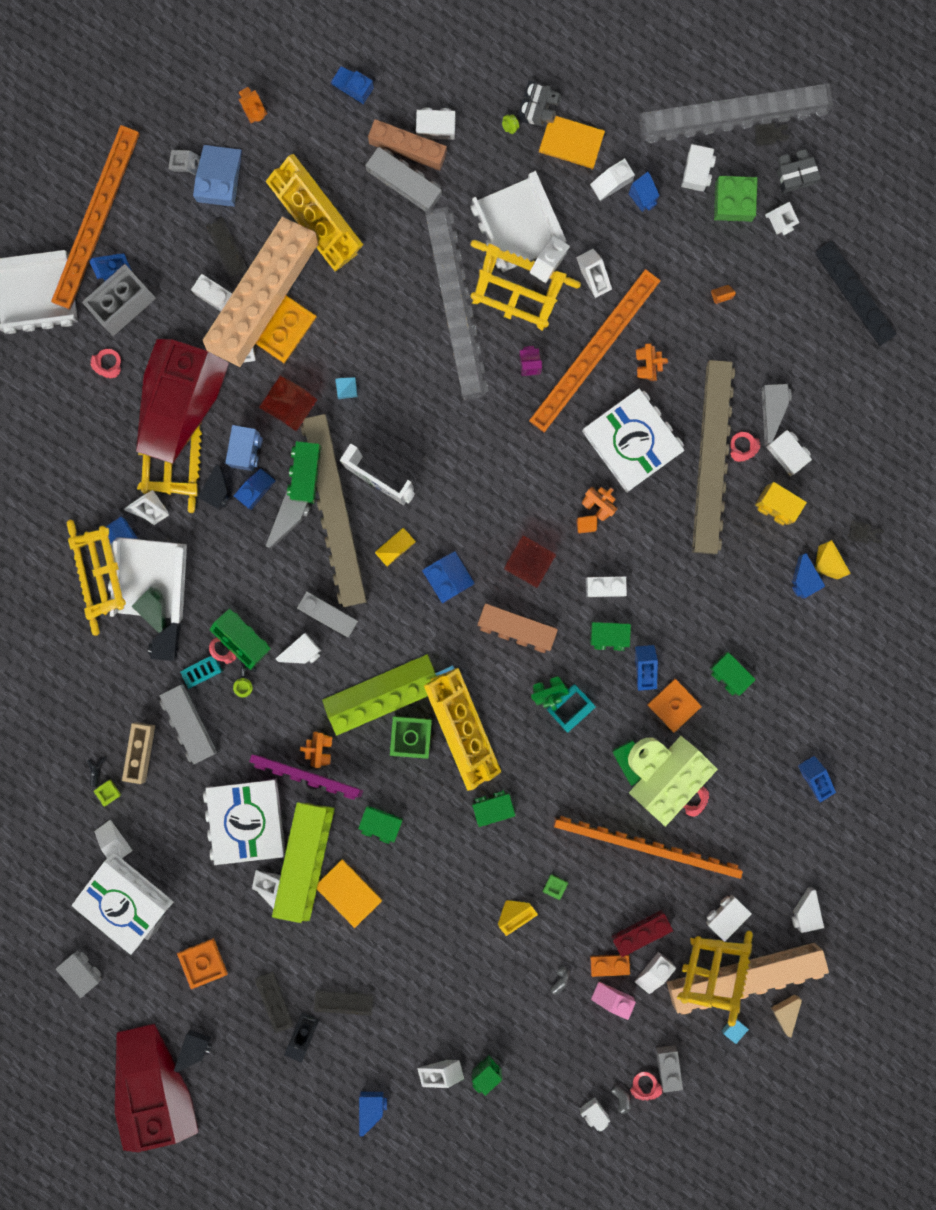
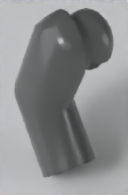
[550,966,570,995]
[611,1084,631,1114]

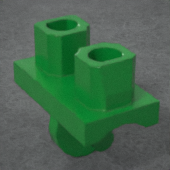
[531,676,569,711]

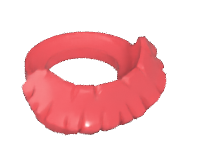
[91,349,121,378]
[730,432,760,462]
[209,637,236,664]
[683,786,709,817]
[630,1072,662,1100]

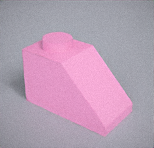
[591,981,636,1020]

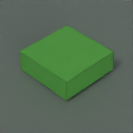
[542,874,568,900]

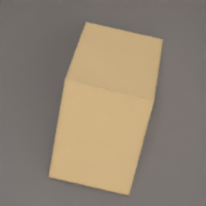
[771,995,802,1037]

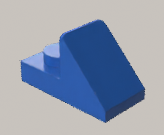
[89,253,132,281]

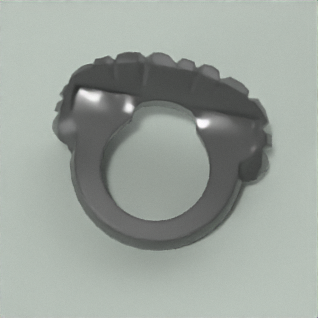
[302,767,330,799]

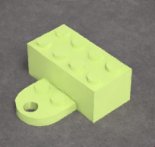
[628,736,718,827]

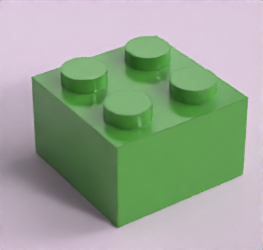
[714,176,757,222]
[390,716,432,759]

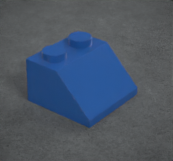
[422,552,475,604]

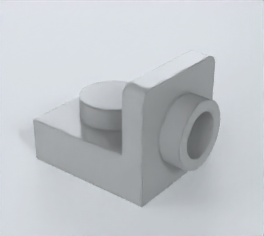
[168,150,201,175]

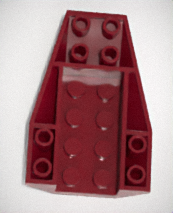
[136,339,229,464]
[115,1023,199,1152]

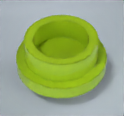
[502,114,519,134]
[233,678,253,697]

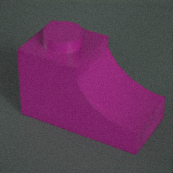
[519,346,542,376]

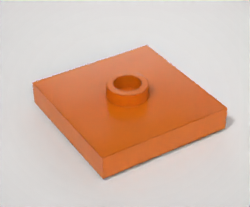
[647,679,702,733]
[177,938,228,989]

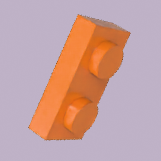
[590,954,630,977]

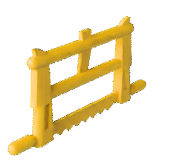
[470,240,581,331]
[137,422,202,513]
[67,519,126,636]
[677,931,753,1027]

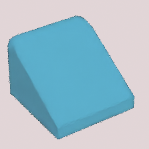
[721,1019,749,1044]

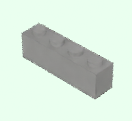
[365,147,442,214]
[159,685,217,764]

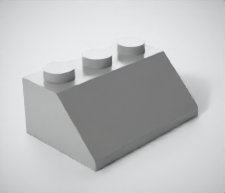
[82,264,156,336]

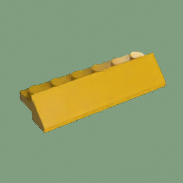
[266,154,363,271]
[424,668,501,791]

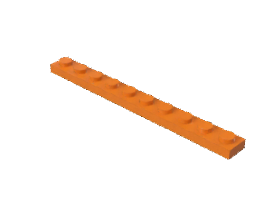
[51,125,140,310]
[529,269,661,433]
[553,816,743,879]

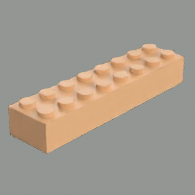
[203,217,318,367]
[667,943,829,1014]

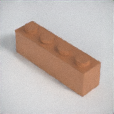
[368,119,447,171]
[477,604,558,653]

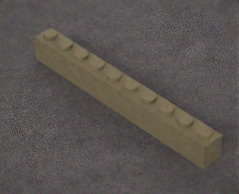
[692,360,735,555]
[300,414,367,607]

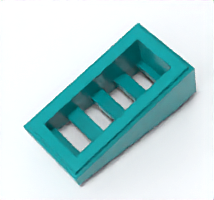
[180,656,223,689]

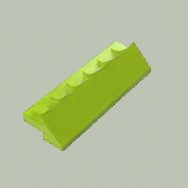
[322,654,436,736]
[272,802,334,923]

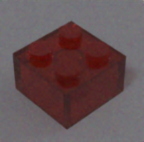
[259,375,317,431]
[503,536,556,589]

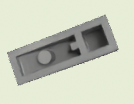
[761,384,791,445]
[266,492,311,549]
[297,592,358,638]

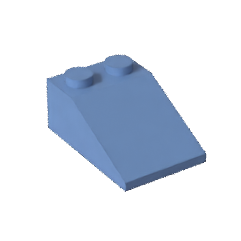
[193,145,242,207]

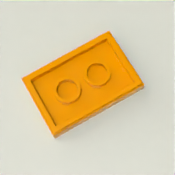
[539,116,605,169]
[255,295,317,364]
[317,859,382,928]

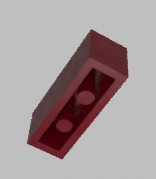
[611,910,673,958]

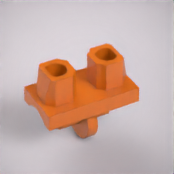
[239,87,267,123]
[636,344,668,381]
[582,487,617,521]
[300,732,332,768]

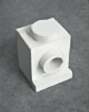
[765,202,799,235]
[579,1097,610,1131]

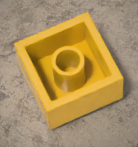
[755,482,807,526]

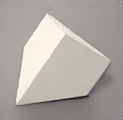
[124,490,169,525]
[252,870,281,908]

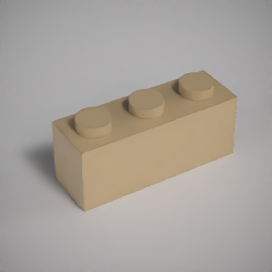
[122,722,155,784]

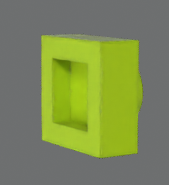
[94,780,121,807]

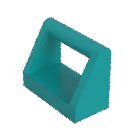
[546,684,596,733]

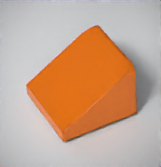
[711,285,736,304]
[576,515,597,533]

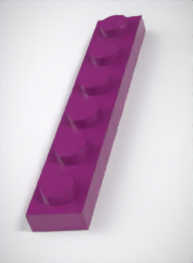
[249,754,363,800]

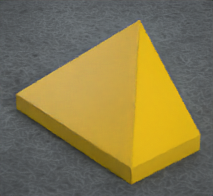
[375,528,416,567]
[815,540,851,579]
[498,900,538,936]

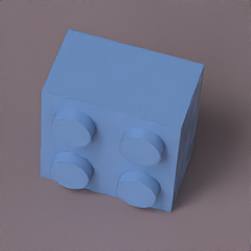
[226,425,263,471]

